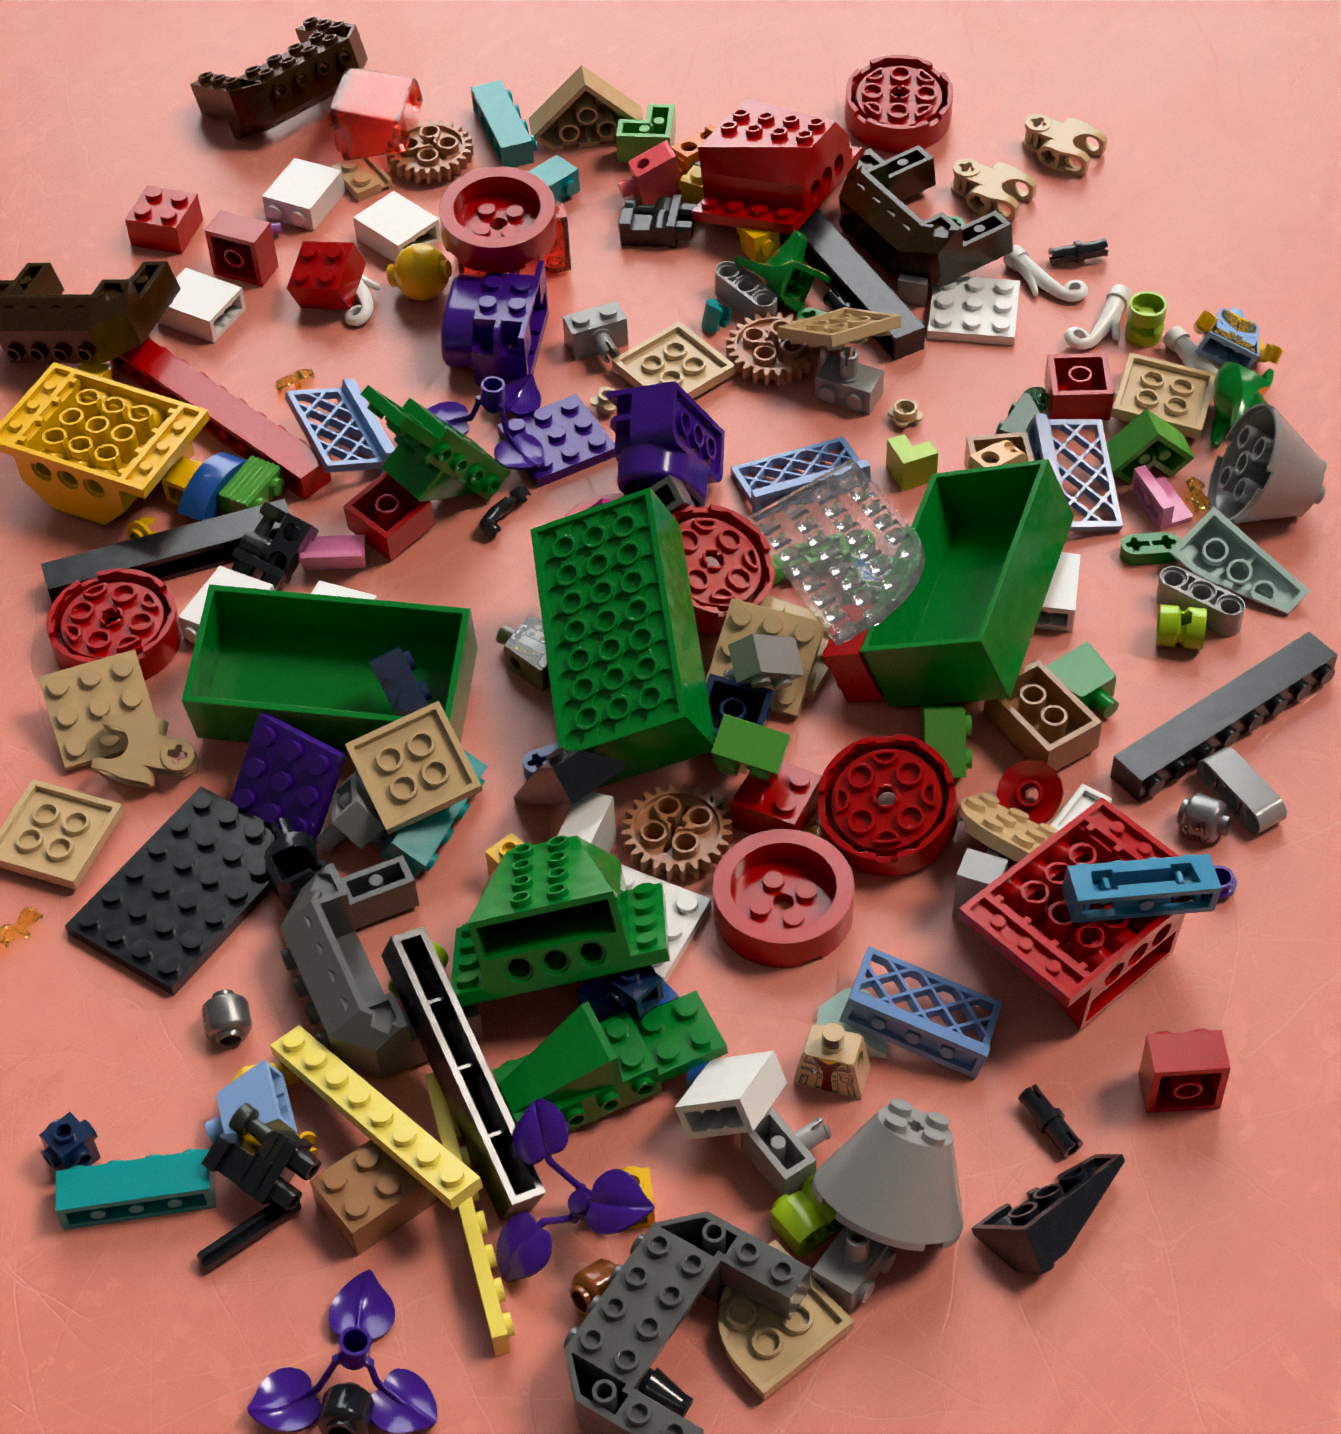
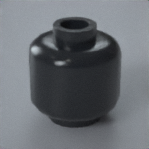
[317,1382,374,1434]

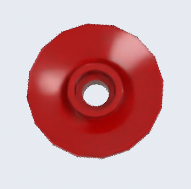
[996,759,1064,825]

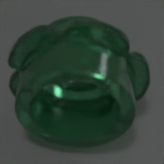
[1025,387,1049,413]

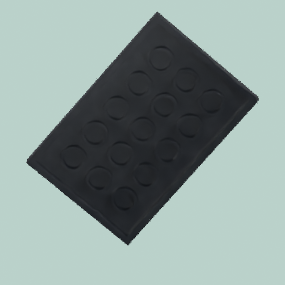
[65,786,281,996]

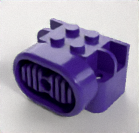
[441,260,549,387]
[606,381,725,507]

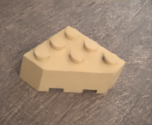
[529,65,644,151]

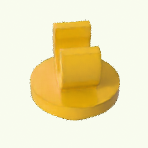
[127,517,158,540]

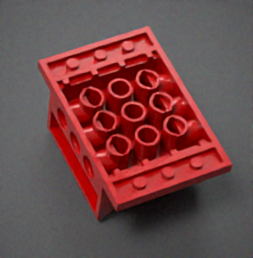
[692,98,863,235]
[957,797,1192,1030]

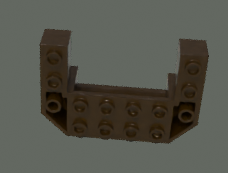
[190,17,368,139]
[839,145,1013,286]
[0,261,181,364]

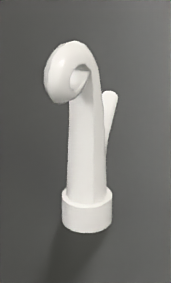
[1003,244,1089,302]
[344,274,381,326]
[1064,284,1133,350]
[1163,325,1218,374]

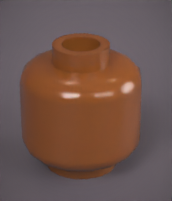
[570,1259,618,1315]

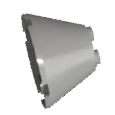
[1208,403,1327,524]
[812,1098,964,1251]

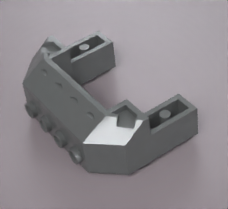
[280,855,484,1079]
[564,1211,810,1434]

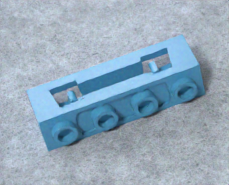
[1061,854,1222,924]

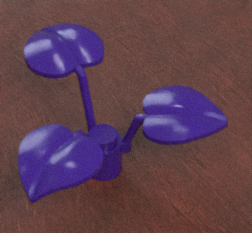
[428,373,545,470]
[496,1098,655,1283]
[247,1269,437,1434]

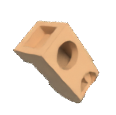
[967,440,1027,469]

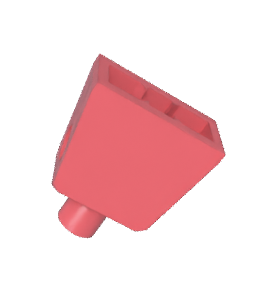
[618,140,681,205]

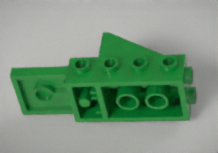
[360,385,511,502]
[492,990,728,1132]

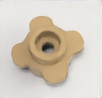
[590,386,617,415]
[888,398,923,428]

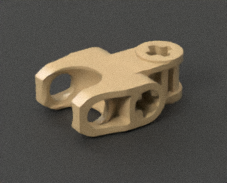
[1022,114,1107,176]
[951,159,1037,221]
[91,714,198,788]

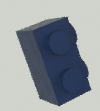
[369,646,432,716]

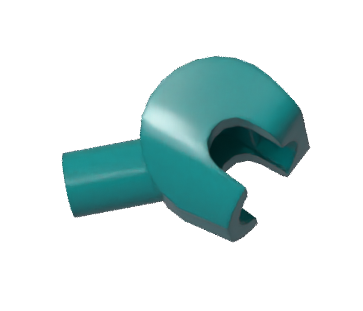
[701,298,732,334]

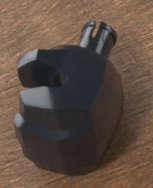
[264,818,329,911]

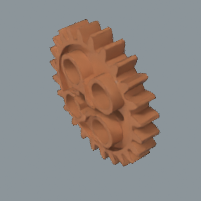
[386,119,474,184]
[726,312,820,386]
[621,783,733,881]

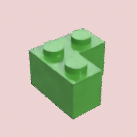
[616,104,676,163]
[1106,409,1195,485]
[919,704,972,778]
[711,714,791,782]

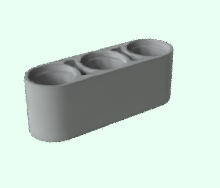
[715,261,777,321]
[1156,566,1245,637]
[1197,747,1287,834]

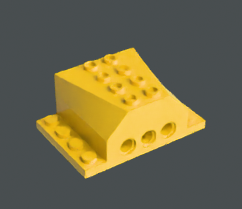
[0,362,210,525]

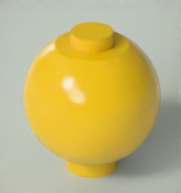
[387,243,452,301]

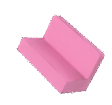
[1131,465,1193,531]
[299,535,367,571]

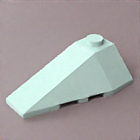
[1170,506,1310,615]

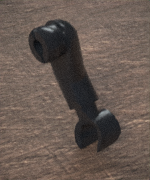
[479,485,531,538]

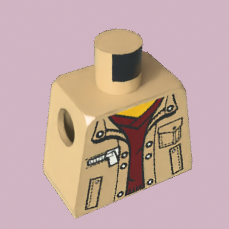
[793,1022,870,1100]

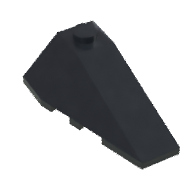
[513,747,627,804]
[971,1154,1125,1275]

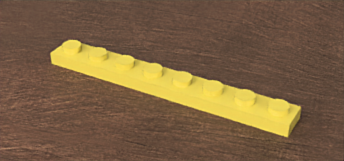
[270,1025,483,1210]
[425,1073,515,1356]

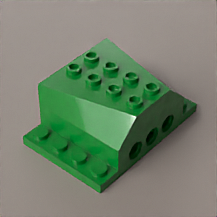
[451,835,670,1007]

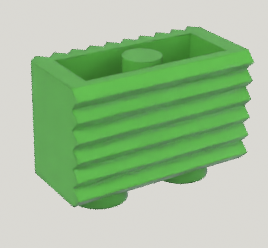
[217,455,285,514]

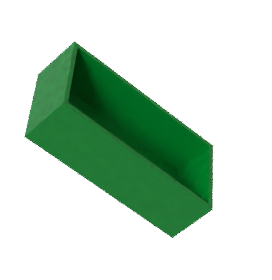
[860,459,1074,707]
[530,487,715,788]
[182,584,478,752]

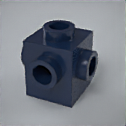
[604,965,664,1021]
[39,1112,101,1170]

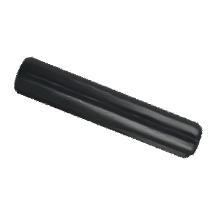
[197,1201,301,1270]

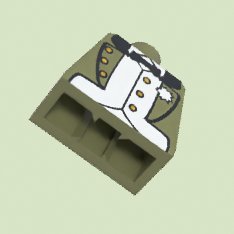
[496,617,550,692]

